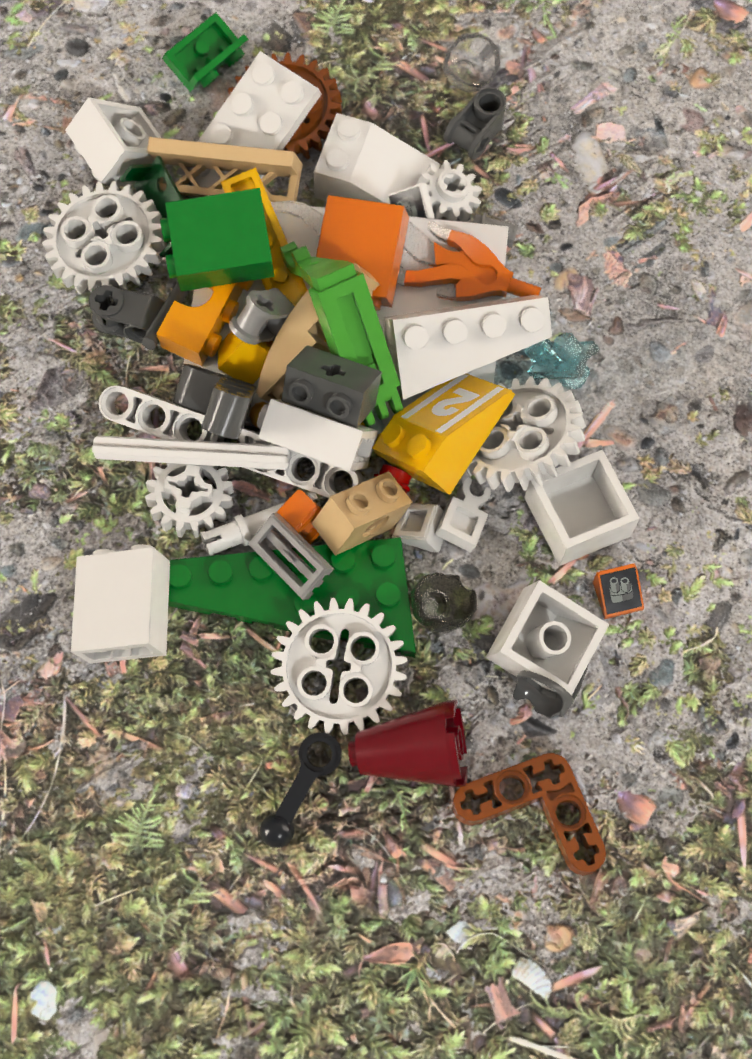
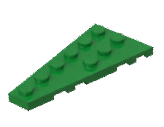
[168,537,416,658]

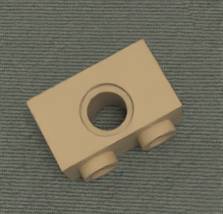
[312,471,413,556]

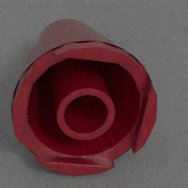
[348,700,468,787]

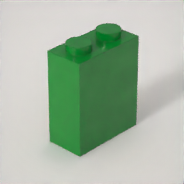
[160,188,275,292]

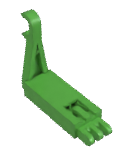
[280,242,403,427]

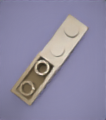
[256,263,380,402]

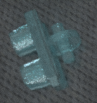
[524,332,600,389]

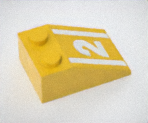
[372,374,515,495]

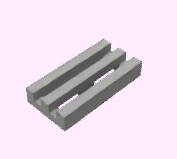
[248,513,334,600]

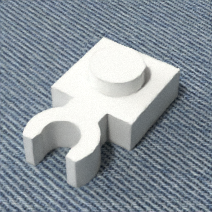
[435,477,491,552]

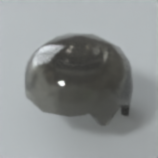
[410,572,477,634]

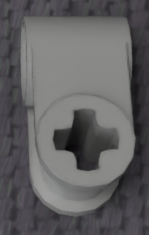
[229,288,295,345]

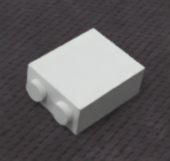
[257,399,379,471]
[71,544,170,664]

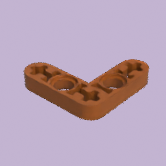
[452,753,606,876]

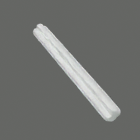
[92,435,291,470]

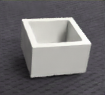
[524,449,640,566]

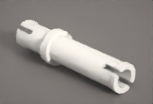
[200,492,321,556]

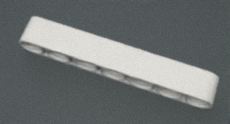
[98,385,364,498]

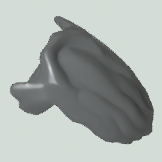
[513,666,588,718]

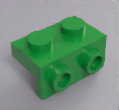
[162,12,249,92]

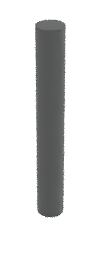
[141,281,190,350]

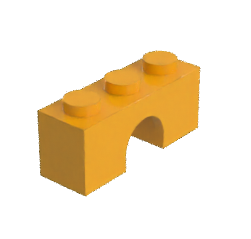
[156,280,254,367]

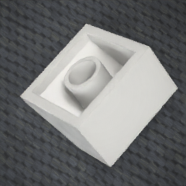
[65,97,169,186]
[485,580,609,696]

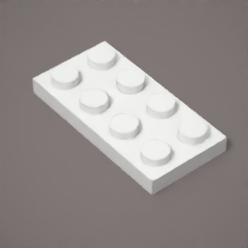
[176,51,321,189]

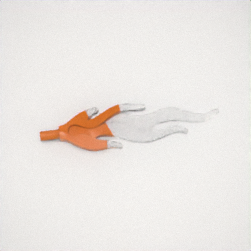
[271,198,541,301]

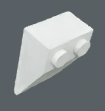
[314,113,440,204]

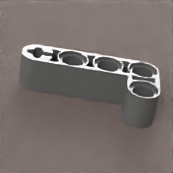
[173,364,256,439]

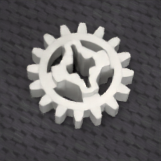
[145,463,234,538]

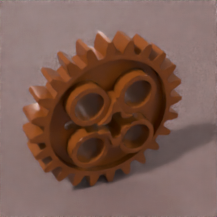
[224,52,343,159]

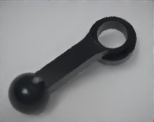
[260,733,342,848]

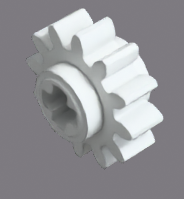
[416,160,482,222]

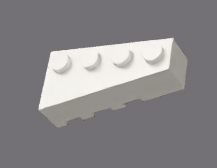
[384,295,552,400]

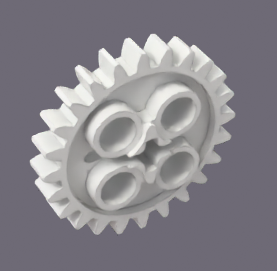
[42,181,165,297]
[466,376,586,492]
[271,598,407,735]

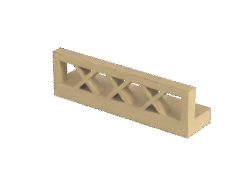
[147,137,303,204]

